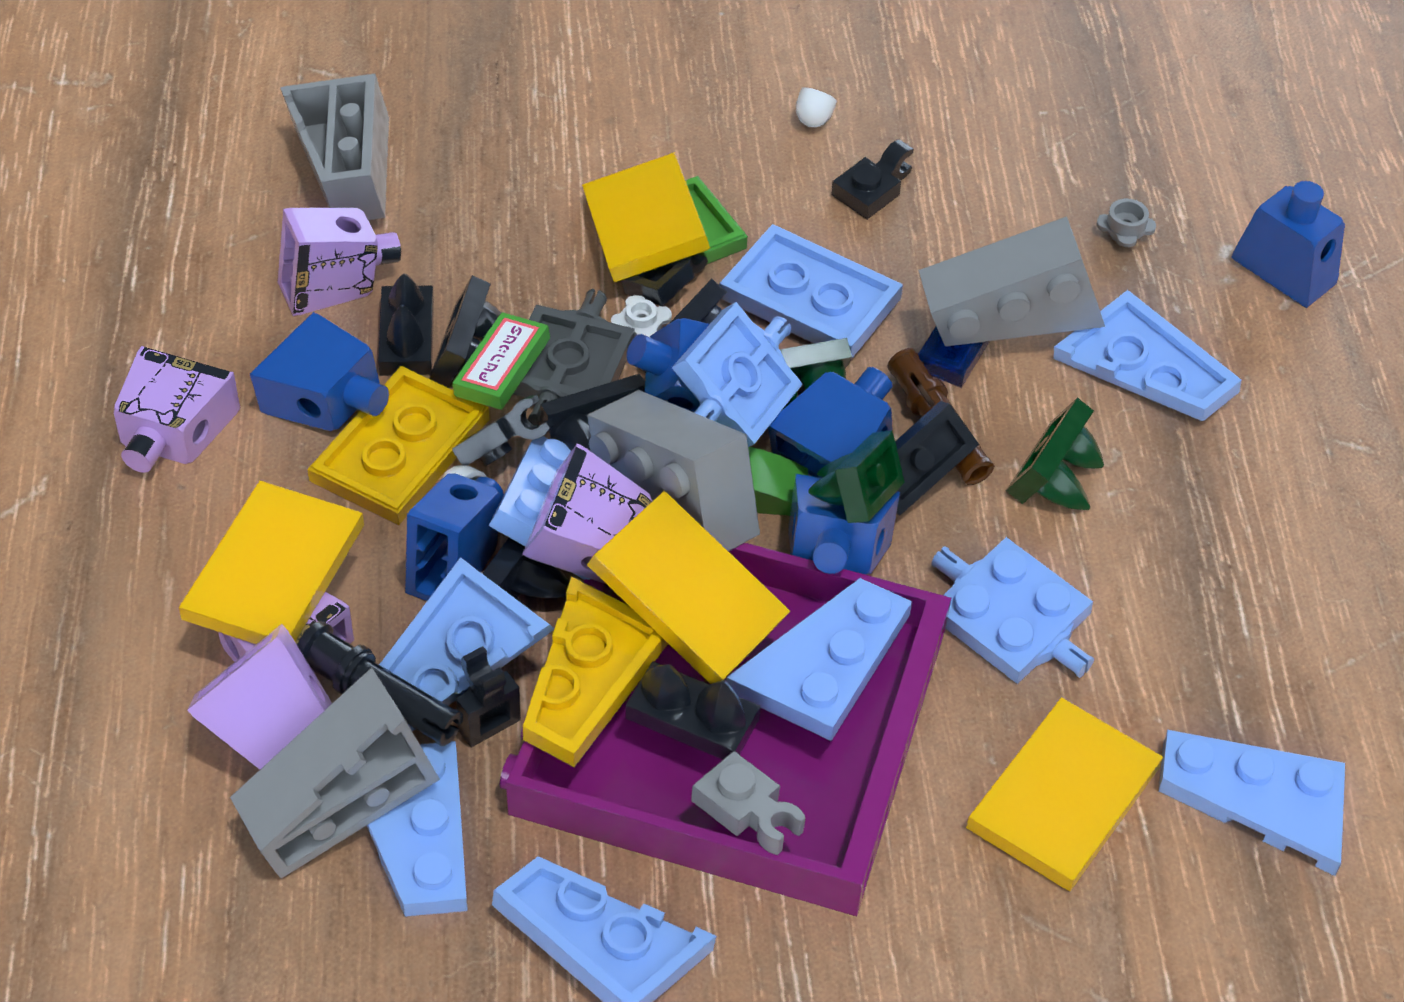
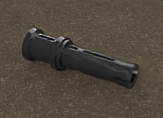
[297,621,464,746]

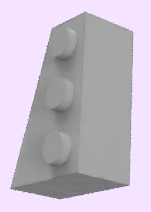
[280,74,389,220]
[919,216,1106,346]
[587,390,760,551]
[230,668,440,879]

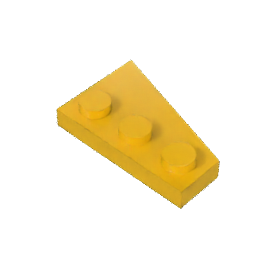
[522,576,668,767]

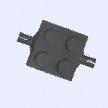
[513,289,635,425]

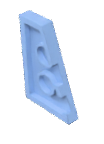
[1053,290,1242,421]
[726,578,912,741]
[1158,730,1345,876]
[492,856,717,1002]

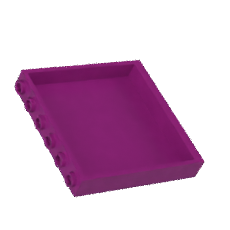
[500,543,952,917]

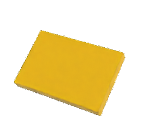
[582,152,710,282]
[307,366,490,525]
[178,480,364,644]
[587,491,790,684]
[966,697,1163,892]

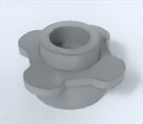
[1096,199,1156,247]

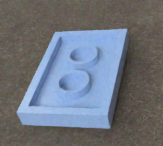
[719,224,903,359]

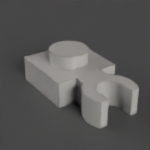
[691,751,806,855]

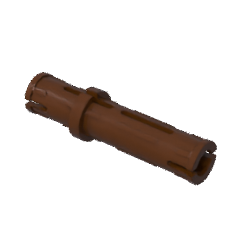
[887,348,995,485]

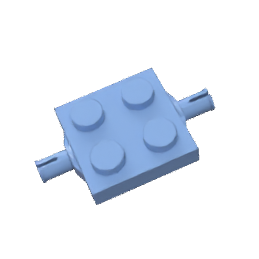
[672,302,802,447]
[931,537,1094,684]

